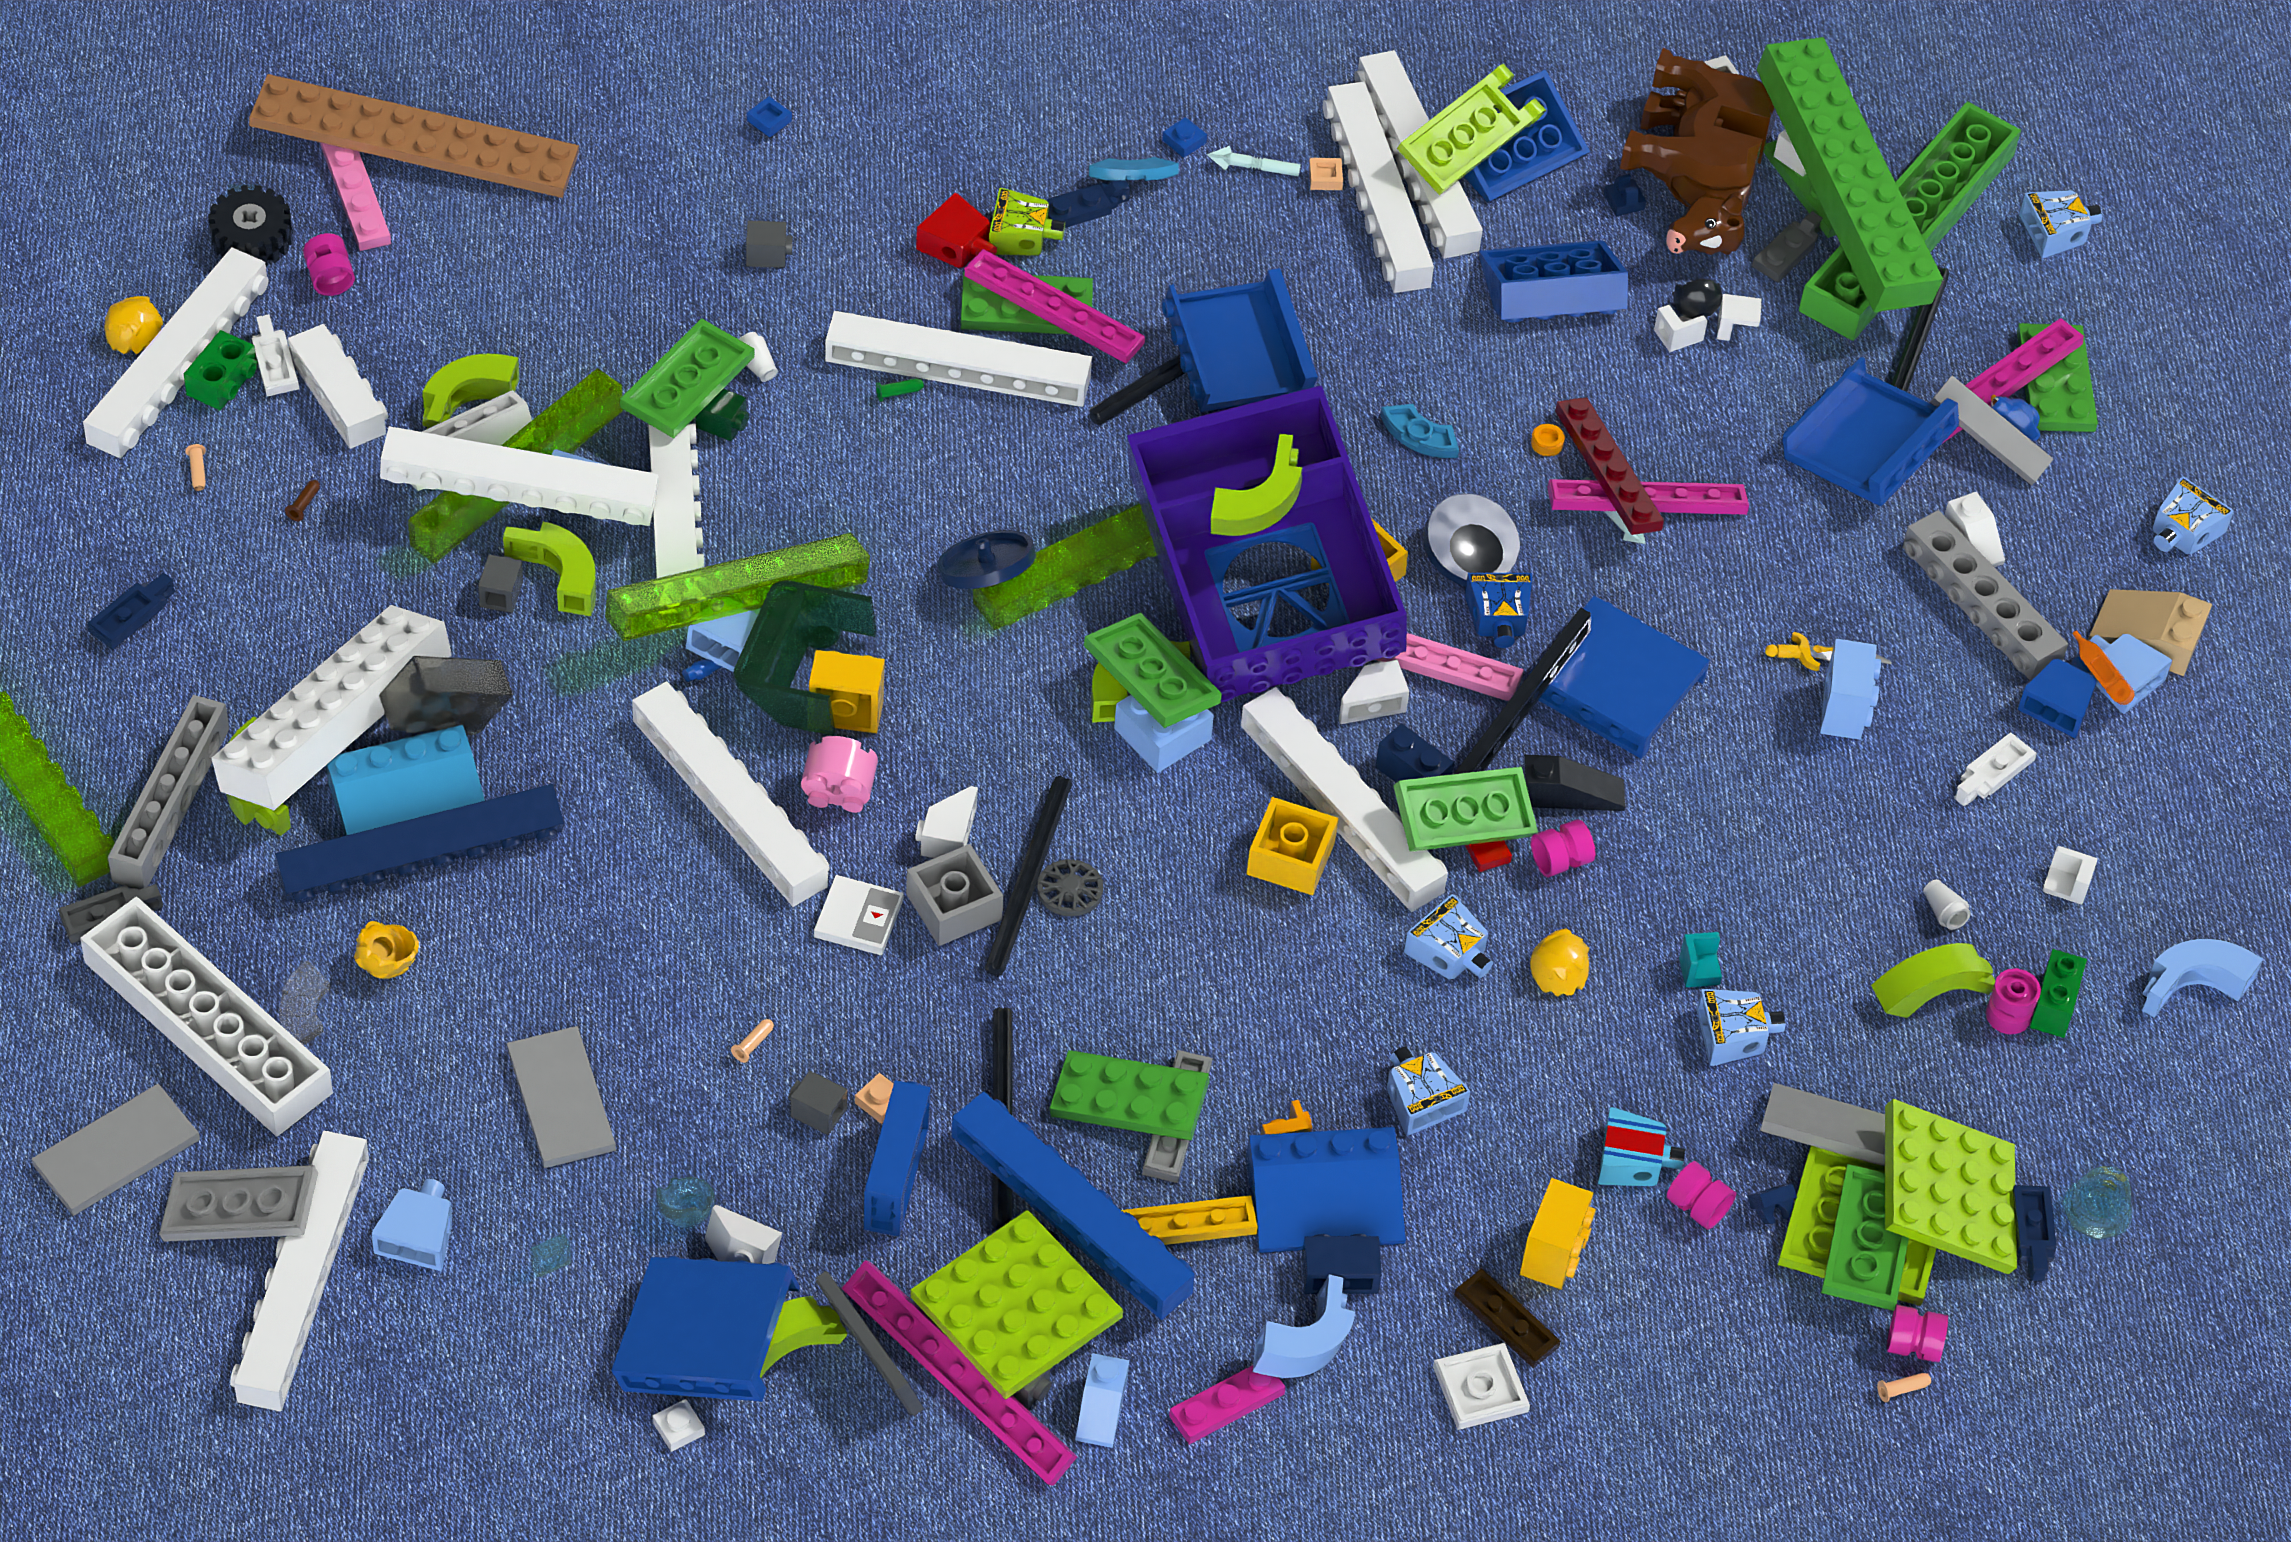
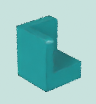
[1679,932,1722,988]

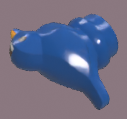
[1991,395,2040,441]

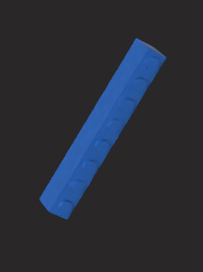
[951,1091,1195,1320]

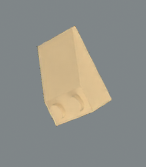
[2088,589,2212,676]

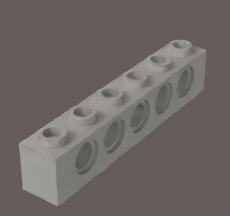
[1902,510,2068,681]
[108,695,229,890]

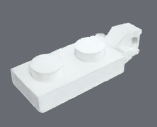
[252,314,299,396]
[1954,732,2037,806]

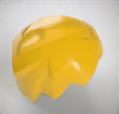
[104,296,163,354]
[354,921,419,979]
[1530,928,1590,997]

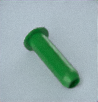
[876,378,924,402]

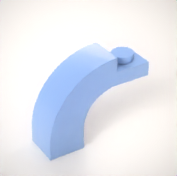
[2142,939,2263,1018]
[1253,1274,1355,1378]

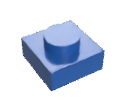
[747,96,792,138]
[1162,117,1207,158]

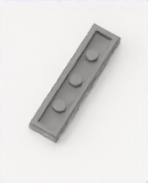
[1930,375,2053,486]
[1142,1050,1213,1183]

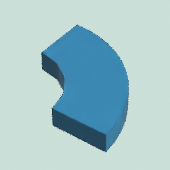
[1089,157,1179,181]
[1380,404,1459,458]

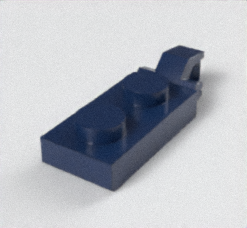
[1046,180,1130,228]
[87,572,175,650]
[2013,1185,2057,1281]

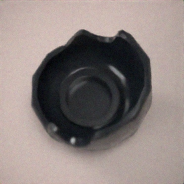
[1672,278,1722,319]

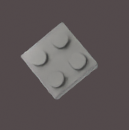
[906,844,1003,946]

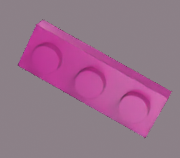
[1169,1365,1286,1445]

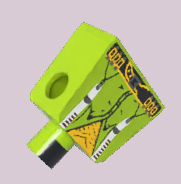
[989,188,1065,256]

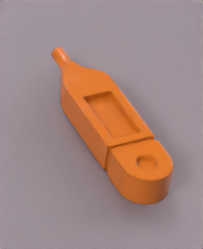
[2072,630,2134,705]

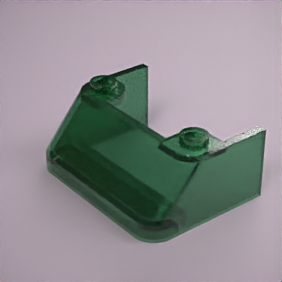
[734,580,877,736]

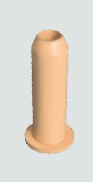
[185,444,206,491]
[731,1019,774,1063]
[1877,1373,1931,1403]

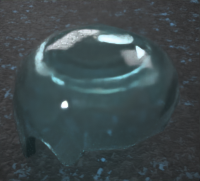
[657,1176,716,1228]

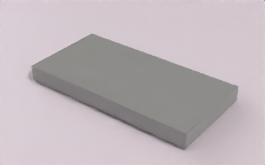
[507,1026,616,1168]
[32,1083,200,1216]
[1760,1083,1885,1167]
[159,1165,318,1242]

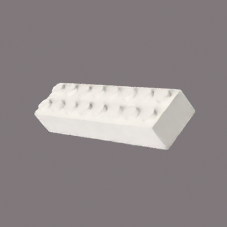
[212,605,452,810]
[80,896,333,1137]

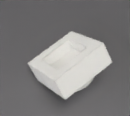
[653,1399,705,1452]

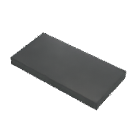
[816,1270,924,1417]

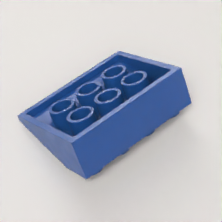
[1464,69,1590,203]
[1479,240,1628,322]
[1246,1127,1406,1253]

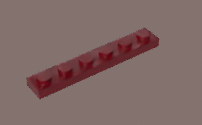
[1555,397,1664,535]

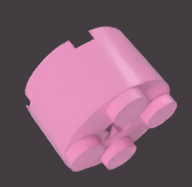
[801,736,878,813]

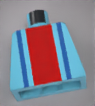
[1598,1107,1685,1186]

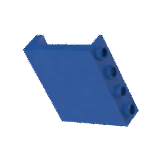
[1161,268,1318,412]
[1782,357,1959,506]
[1529,595,1710,759]
[611,1256,800,1402]

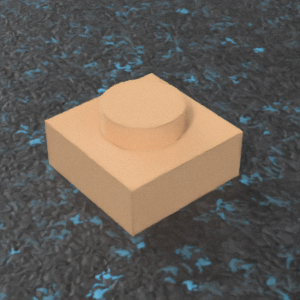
[1309,158,1343,190]
[855,1073,894,1124]

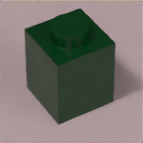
[696,389,749,442]

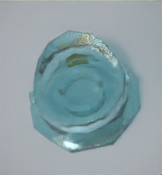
[2062,1166,2133,1240]

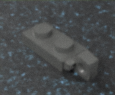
[1752,211,1823,283]
[58,884,163,944]

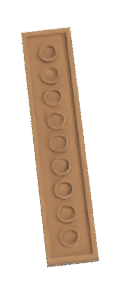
[249,74,579,198]

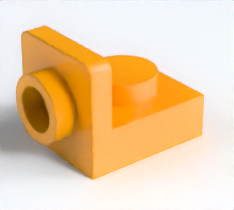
[1261,1100,1312,1135]

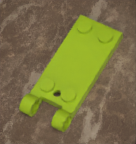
[1397,63,1546,195]

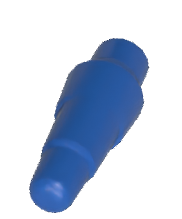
[682,659,722,682]

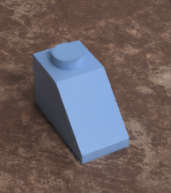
[1075,1353,1129,1448]

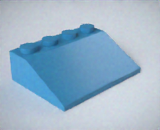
[326,725,485,836]

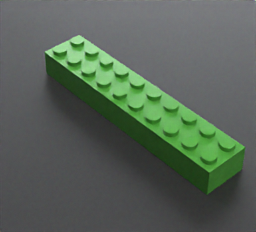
[1757,37,1943,312]
[1799,101,2021,341]

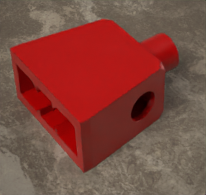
[916,193,997,268]

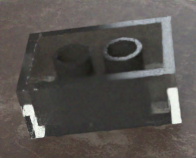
[379,656,513,735]

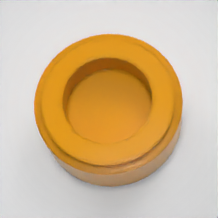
[1531,424,1565,456]

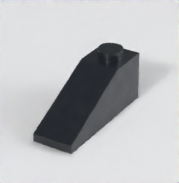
[1522,754,1625,811]

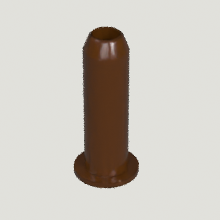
[285,480,320,521]

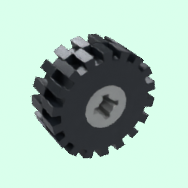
[208,185,293,266]

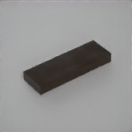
[1454,1268,1561,1369]

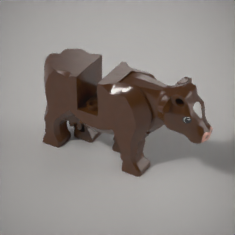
[1620,48,1777,255]

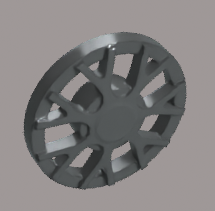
[1037,859,1103,916]

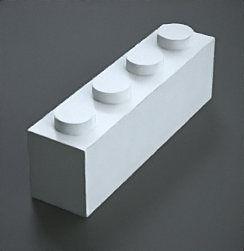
[288,324,388,449]
[411,390,536,491]

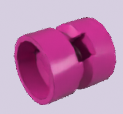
[303,233,355,296]
[1531,819,1596,878]
[1986,968,2041,1034]
[1666,1161,1736,1230]
[1887,1305,1948,1363]

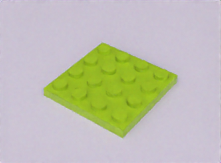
[1885,1099,2017,1274]
[1778,1146,1937,1306]
[911,1210,1123,1400]

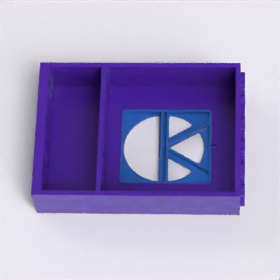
[1127,385,1407,702]

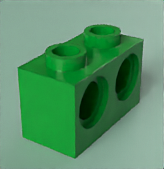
[183,330,258,410]
[2030,949,2087,1038]

